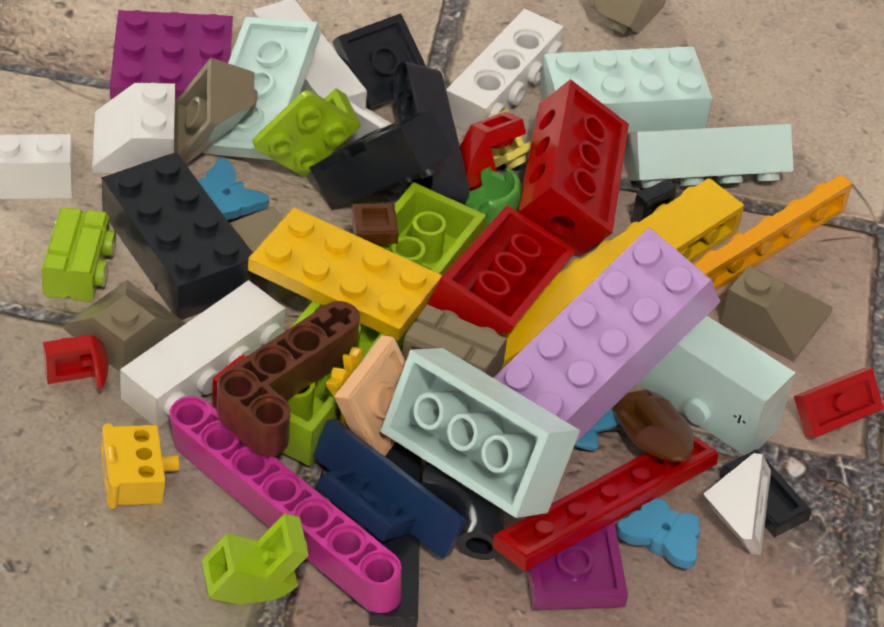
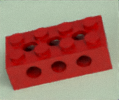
[518,79,629,257]

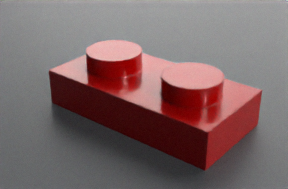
[794,368,884,438]

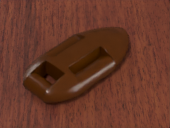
[612,389,694,462]

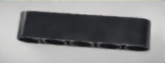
[392,61,469,205]

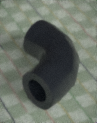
[421,461,504,560]

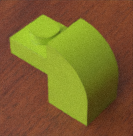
[202,513,309,605]

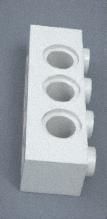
[446,8,564,131]

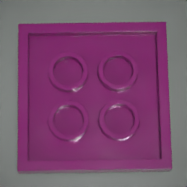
[110,10,233,102]

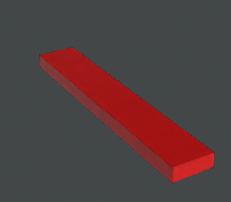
[493,435,719,572]

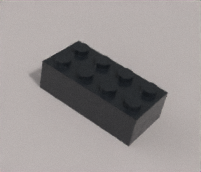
[101,152,254,320]

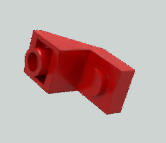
[460,111,526,191]

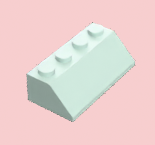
[623,124,793,188]

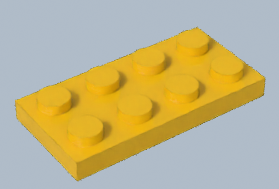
[248,207,442,341]

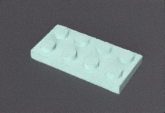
[203,17,322,160]

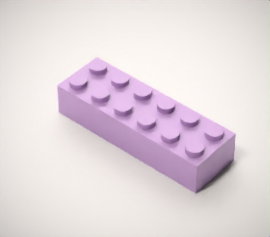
[494,227,720,442]

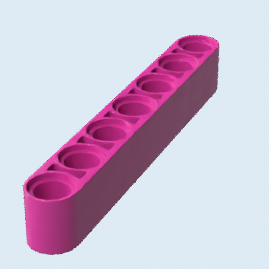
[169,396,402,613]

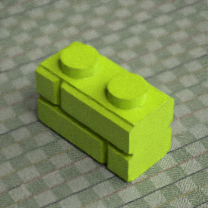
[41,207,116,302]

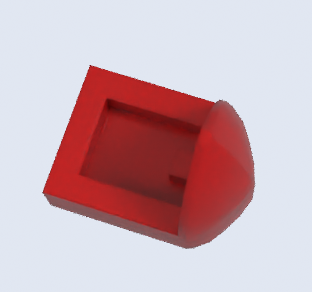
[43,335,109,391]

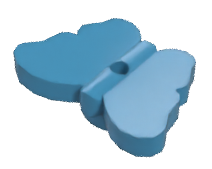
[199,158,269,220]
[616,498,700,569]

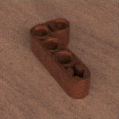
[217,301,360,456]

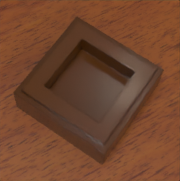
[352,203,399,244]

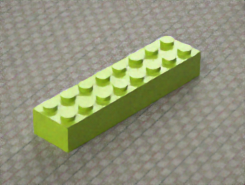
[282,182,486,466]

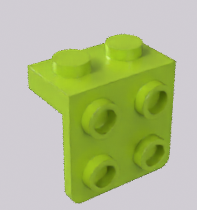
[252,88,361,178]

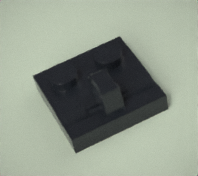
[332,13,426,110]

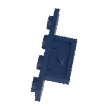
[313,419,466,558]

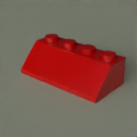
[425,205,576,334]

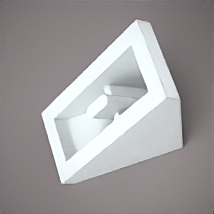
[704,453,771,556]

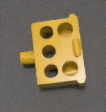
[100,423,179,509]

